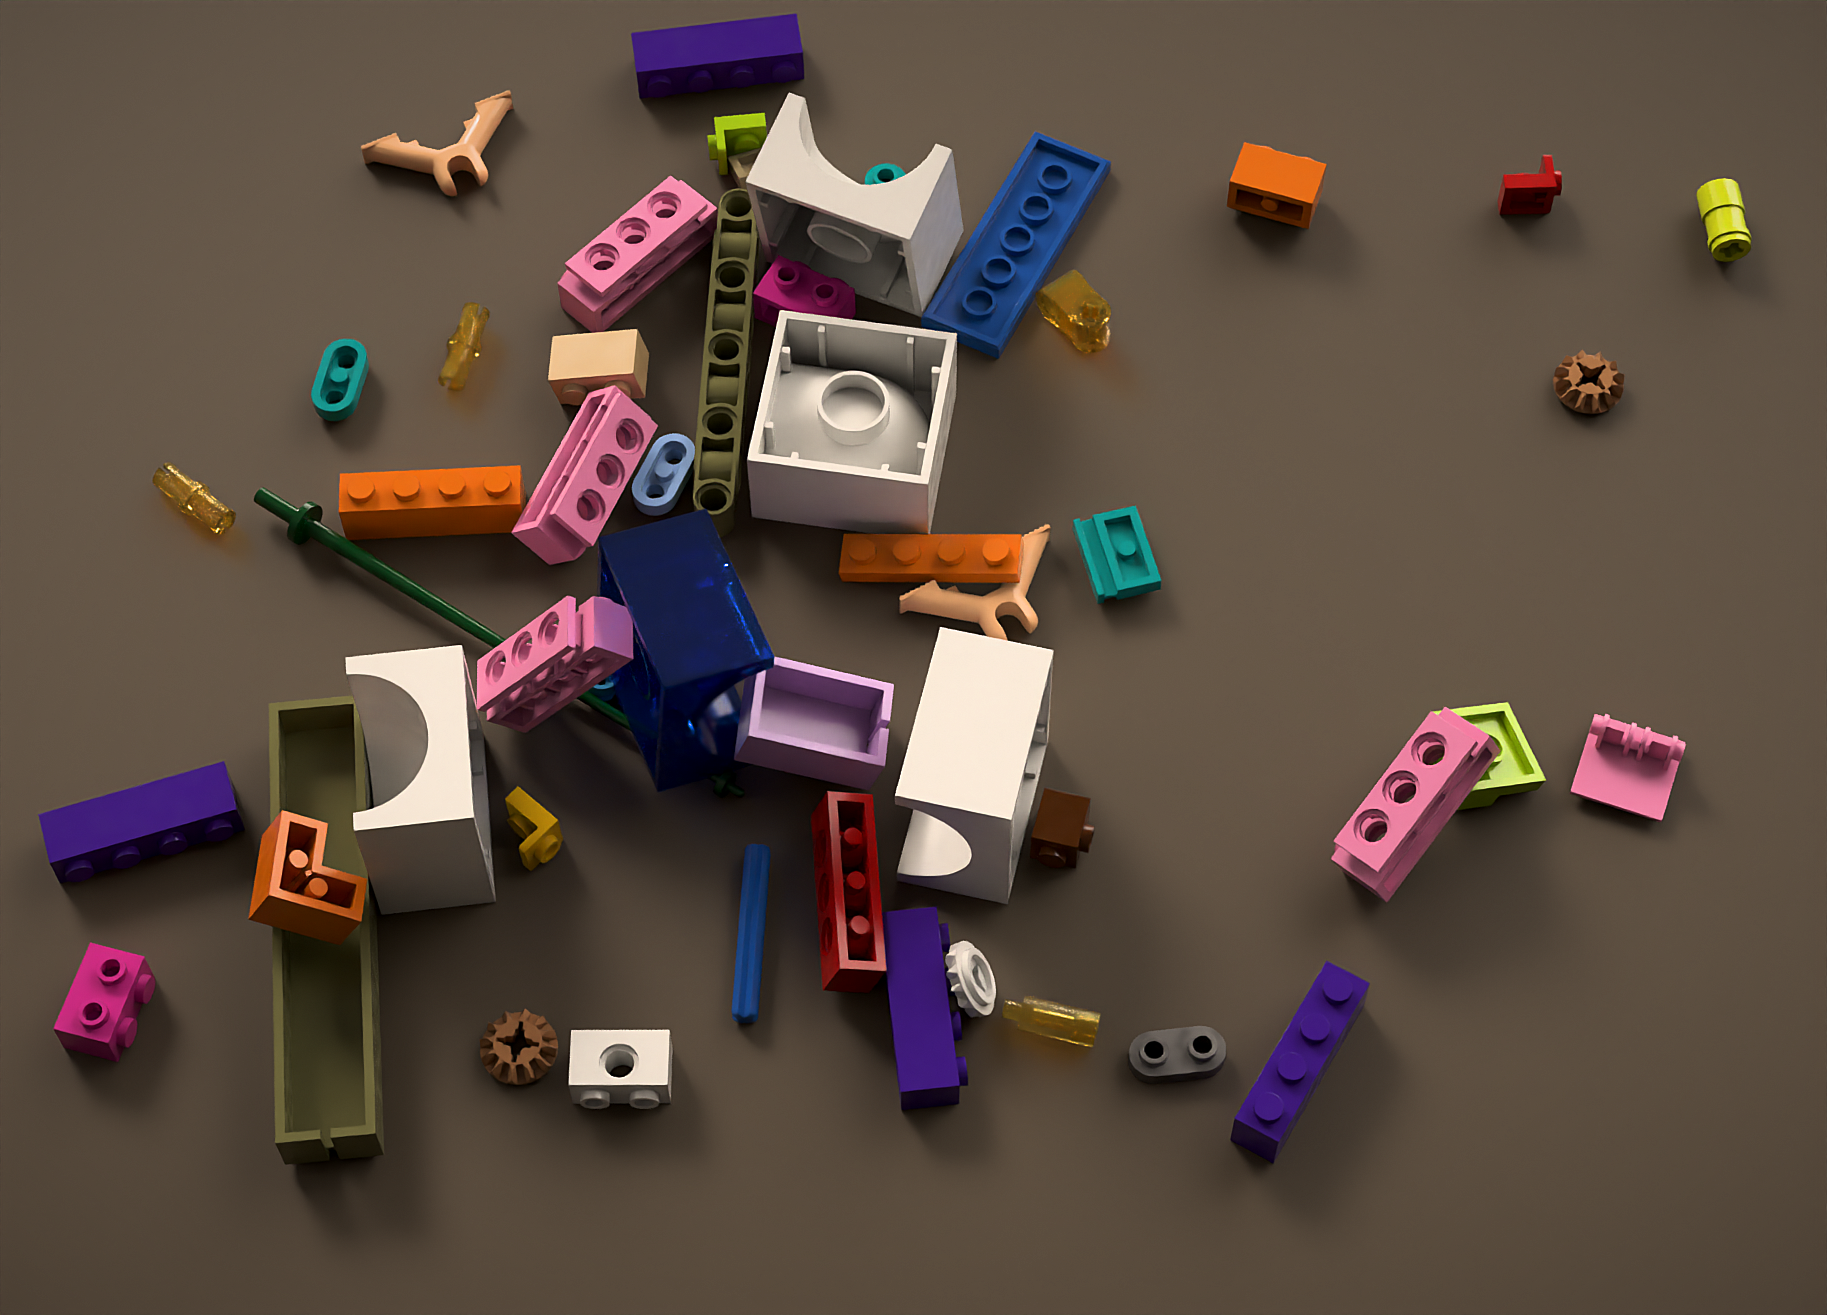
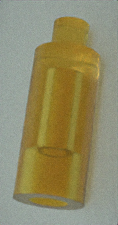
[1002,995,1101,1047]

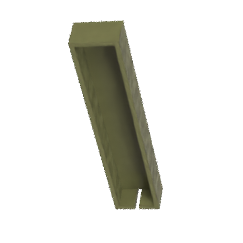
[269,695,384,1165]

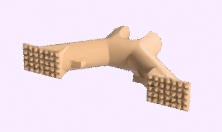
[361,90,513,197]
[899,524,1051,641]

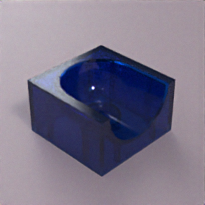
[597,509,775,792]

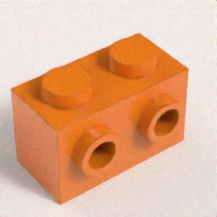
[1227,142,1327,229]

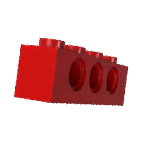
[811,791,886,993]

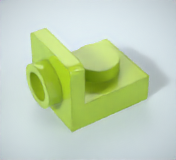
[707,113,767,175]

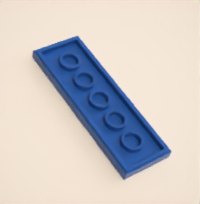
[921,131,1111,359]

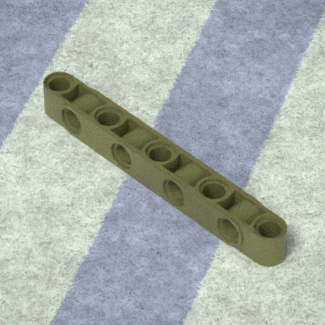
[693,188,759,538]

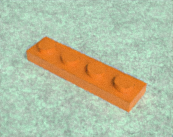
[839,534,1024,583]

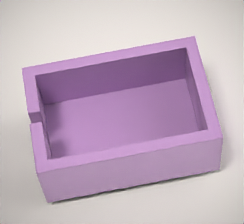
[734,653,894,790]

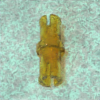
[437,302,490,391]
[152,462,236,535]

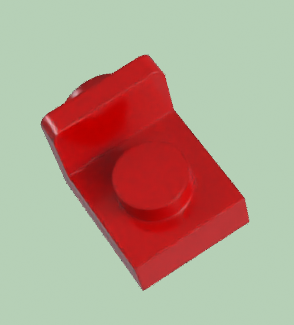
[1497,155,1562,215]

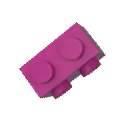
[753,255,856,327]
[53,942,155,1062]

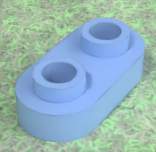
[632,433,695,516]

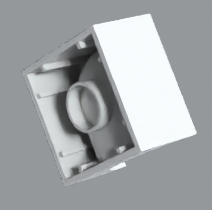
[745,93,964,317]
[747,310,957,534]
[895,627,1054,904]
[345,645,496,915]

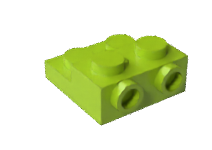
[1433,702,1546,810]

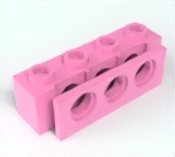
[557,175,718,333]
[511,385,658,565]
[477,596,633,733]
[1331,707,1501,903]

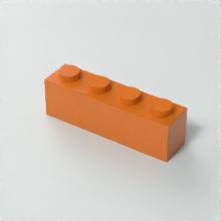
[339,465,526,540]

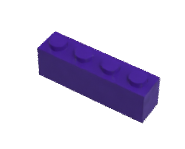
[631,13,804,99]
[38,761,245,883]
[882,906,968,1110]
[1230,961,1370,1164]

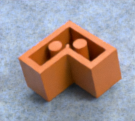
[248,810,367,945]

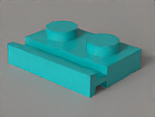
[1072,505,1162,604]

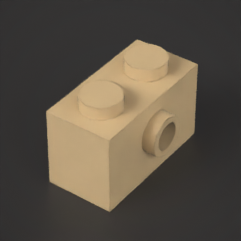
[548,329,649,405]

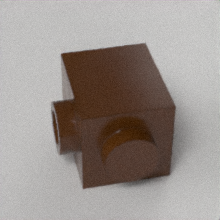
[1030,788,1095,868]

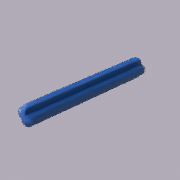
[731,844,771,1023]

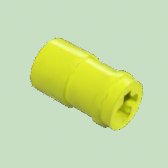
[1696,178,1752,262]

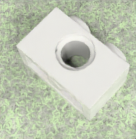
[568,1030,673,1109]

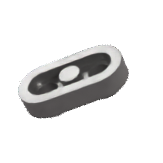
[1128,1026,1226,1084]

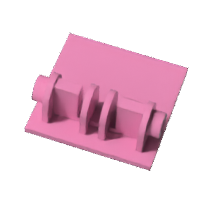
[1570,714,1686,822]

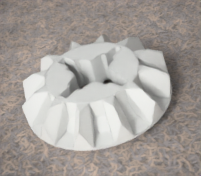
[945,941,996,1018]

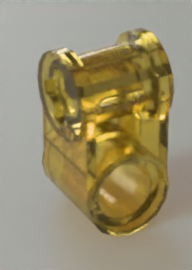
[1035,269,1111,353]

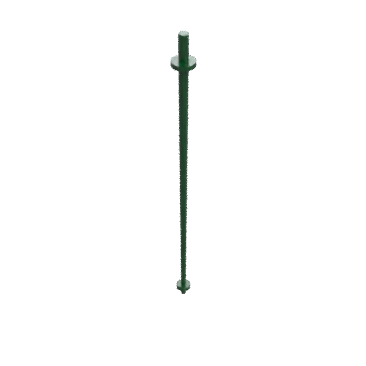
[254,487,745,798]

